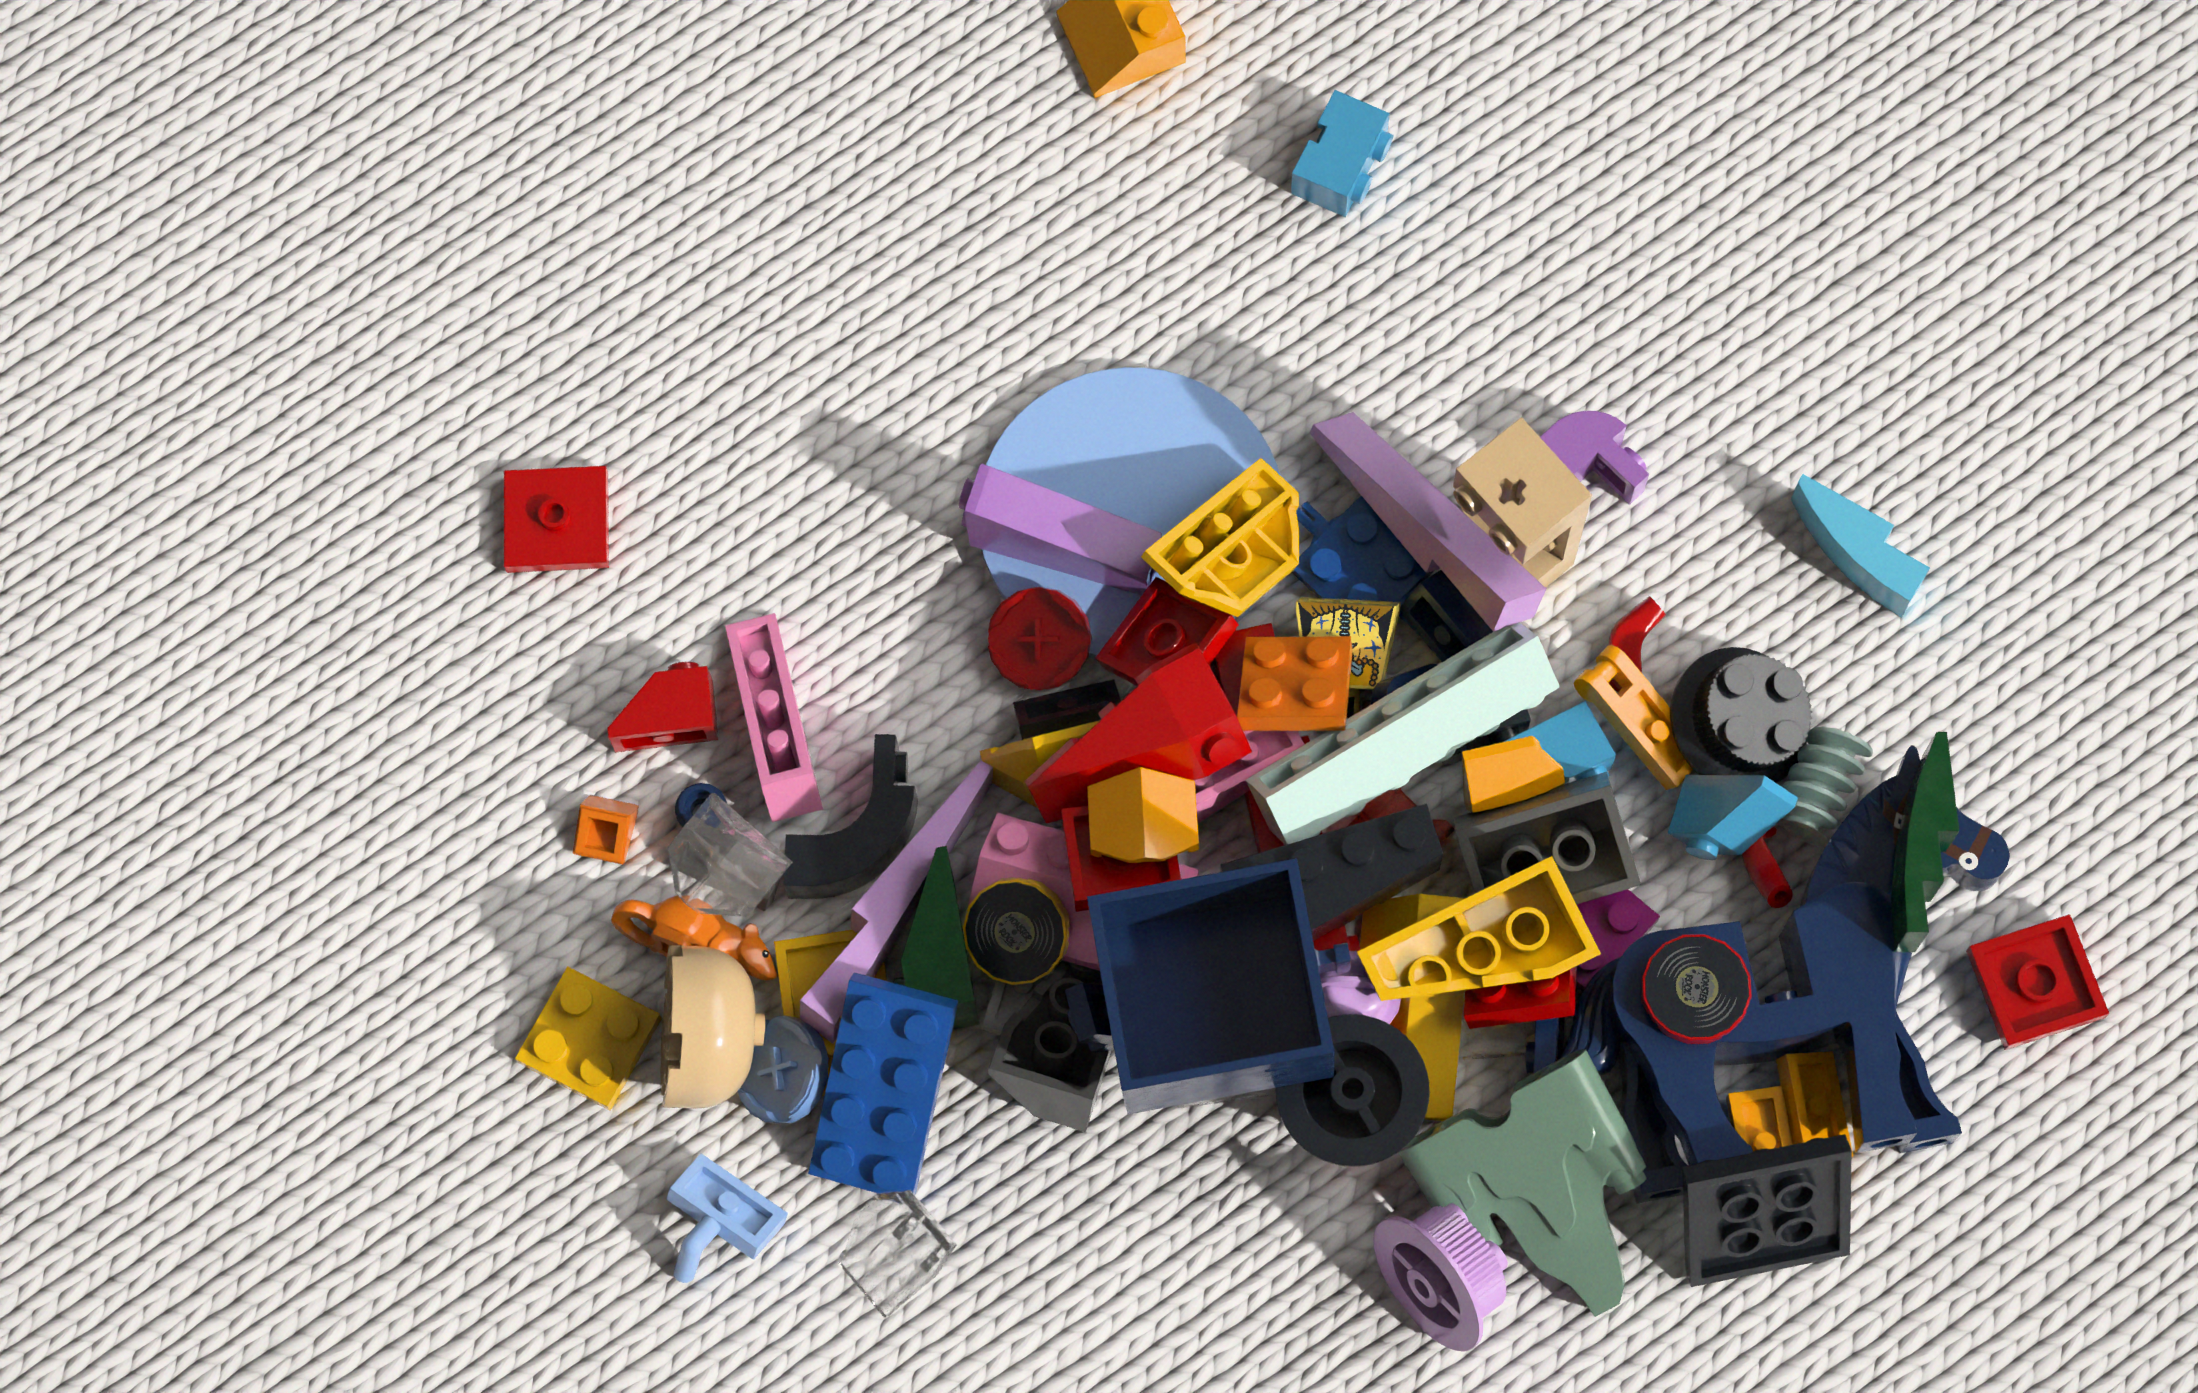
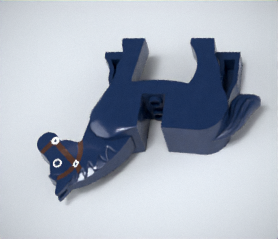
[1559,745,2010,1204]

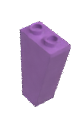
[959,464,1162,595]

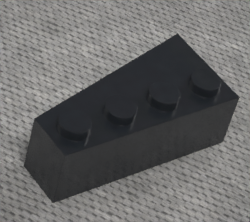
[1220,803,1443,941]

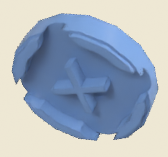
[738,1016,829,1123]

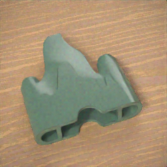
[1398,1049,1647,1317]

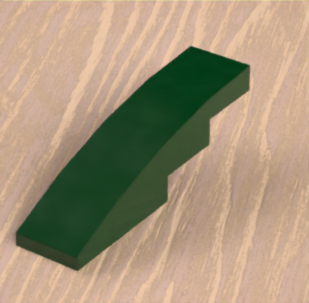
[1891,732,1959,952]

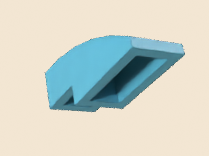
[1791,474,1930,618]

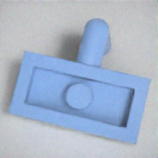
[666,1153,788,1283]

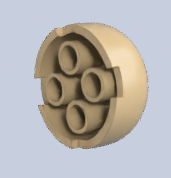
[660,945,765,1109]

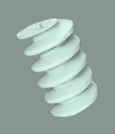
[1778,726,1873,847]

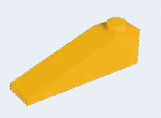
[1356,856,1601,1001]
[1360,894,1465,1121]

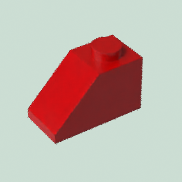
[607,662,719,753]

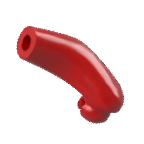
[1608,596,1666,692]
[1741,826,1793,908]

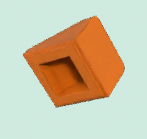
[572,795,639,865]

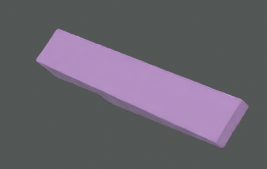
[1310,412,1547,631]
[800,760,993,1044]

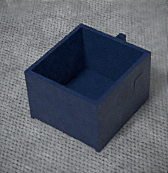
[1087,858,1351,1114]

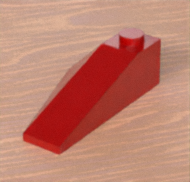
[1025,642,1252,824]

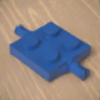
[1291,495,1434,636]

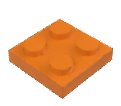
[1237,636,1353,731]

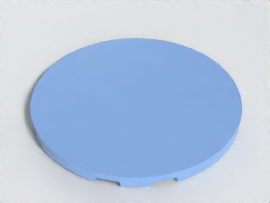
[981,367,1280,660]

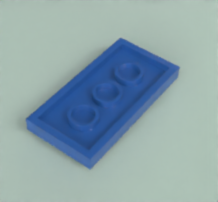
[808,972,958,1203]

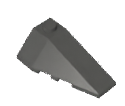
[988,960,1112,1132]

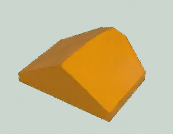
[1462,736,1565,813]
[1087,767,1199,863]

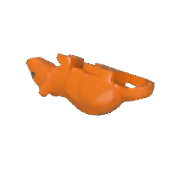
[611,894,778,980]

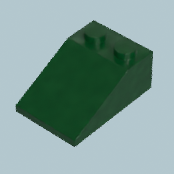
[894,846,980,1029]

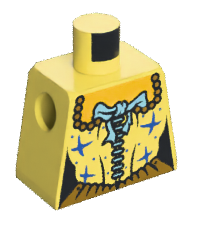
[1296,597,1401,718]

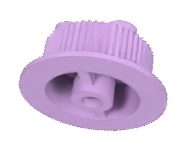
[1374,1203,1508,1352]

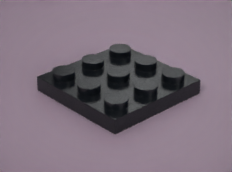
[1682,1134,1852,1287]

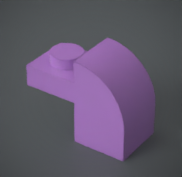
[1540,411,1649,505]

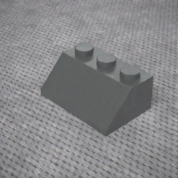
[1454,772,1641,904]

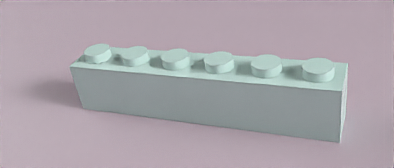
[1246,622,1560,845]

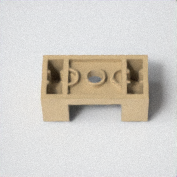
[1453,417,1592,587]

